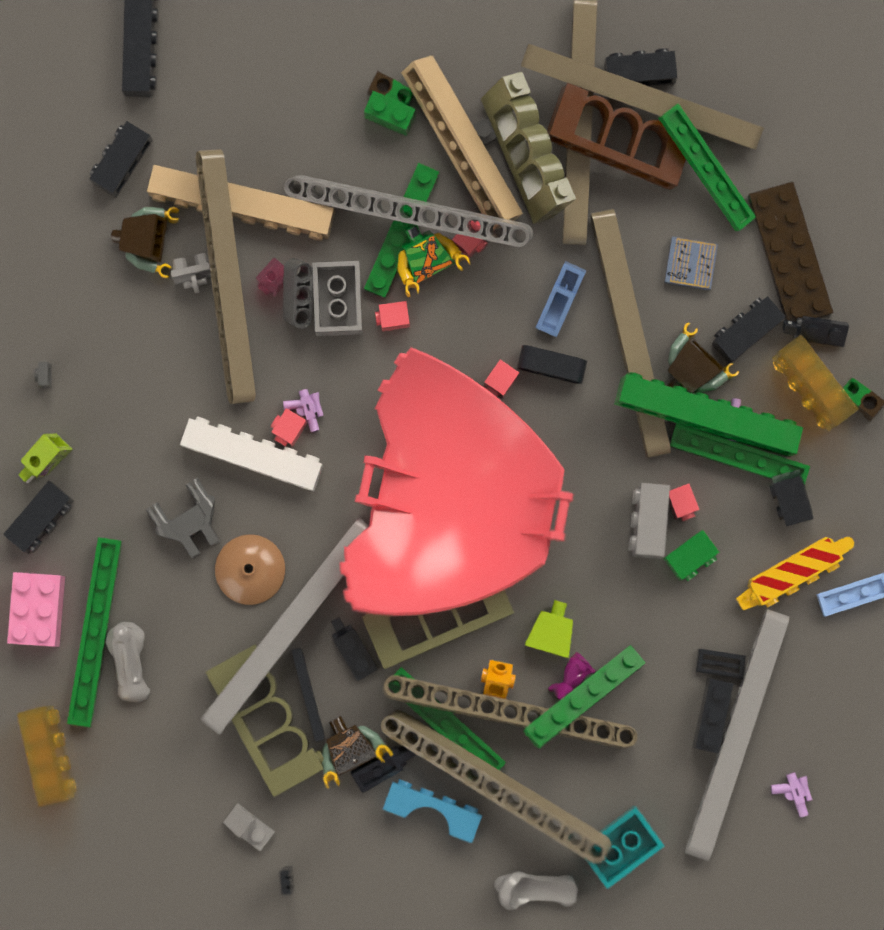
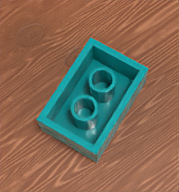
[585,806,665,889]

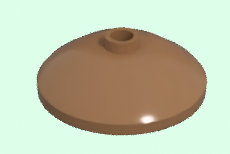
[215,535,285,605]

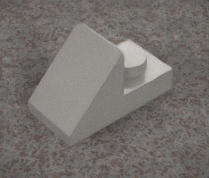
[223,803,275,851]

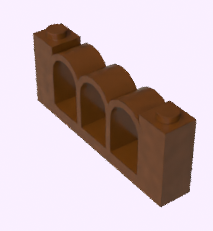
[547,83,686,190]

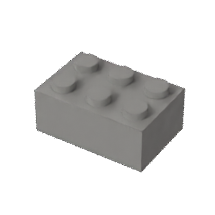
[312,261,363,336]
[628,483,670,559]

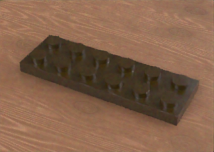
[748,181,834,321]

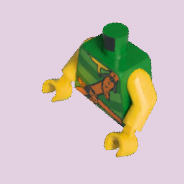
[397,224,470,297]

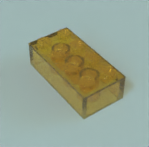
[772,335,859,431]
[17,705,77,807]

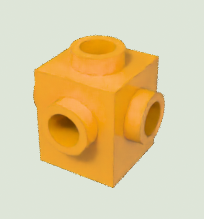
[481,660,516,699]

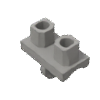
[171,253,211,293]

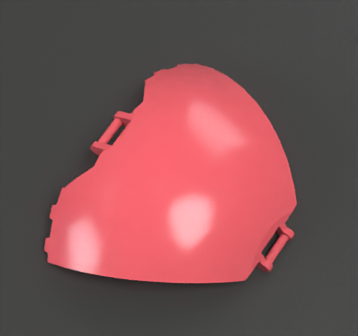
[340,347,574,616]

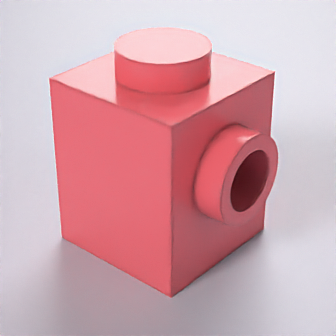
[452,220,488,258]
[271,408,307,447]

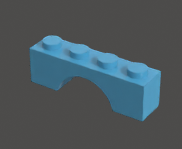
[383,779,482,843]

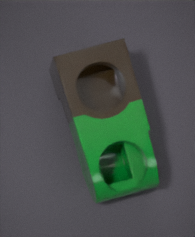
[367,71,413,105]
[839,378,884,422]

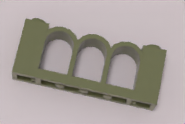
[481,71,576,224]
[362,590,514,669]
[205,644,324,797]

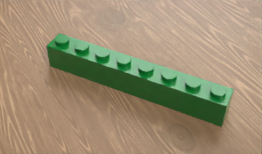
[614,372,803,457]

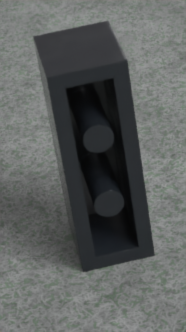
[604,48,678,86]
[90,121,153,198]
[712,296,786,364]
[3,481,74,554]
[692,678,733,754]

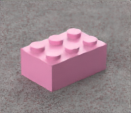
[7,572,65,647]

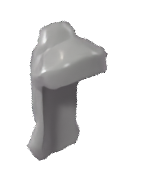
[106,622,150,702]
[494,872,578,910]

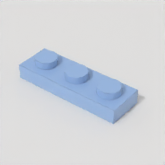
[816,573,884,617]

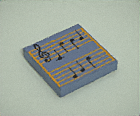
[664,237,718,290]

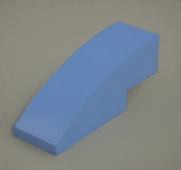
[536,261,587,337]

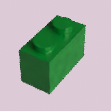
[364,91,416,136]
[663,530,719,582]

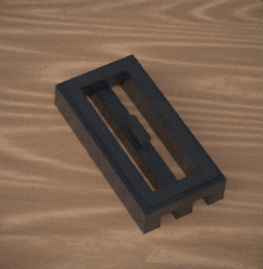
[695,649,746,679]
[280,866,294,895]

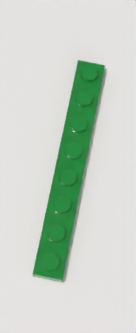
[67,537,122,727]

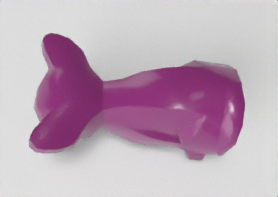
[548,651,596,700]

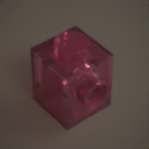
[256,257,284,297]

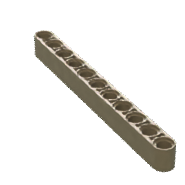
[563,0,597,245]
[520,44,764,150]
[196,149,256,404]
[590,209,671,458]
[383,676,637,749]
[381,710,612,863]

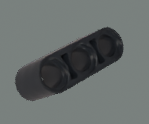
[517,345,588,384]

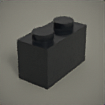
[769,469,814,527]

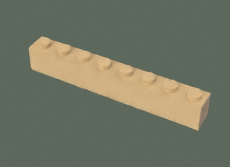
[401,55,523,230]
[147,165,335,241]

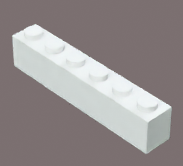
[180,417,323,492]

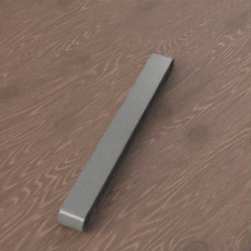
[284,175,533,247]
[201,518,369,735]
[685,609,789,861]

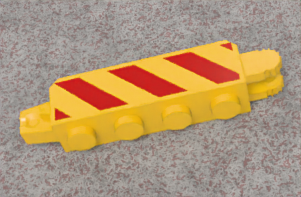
[736,537,855,611]

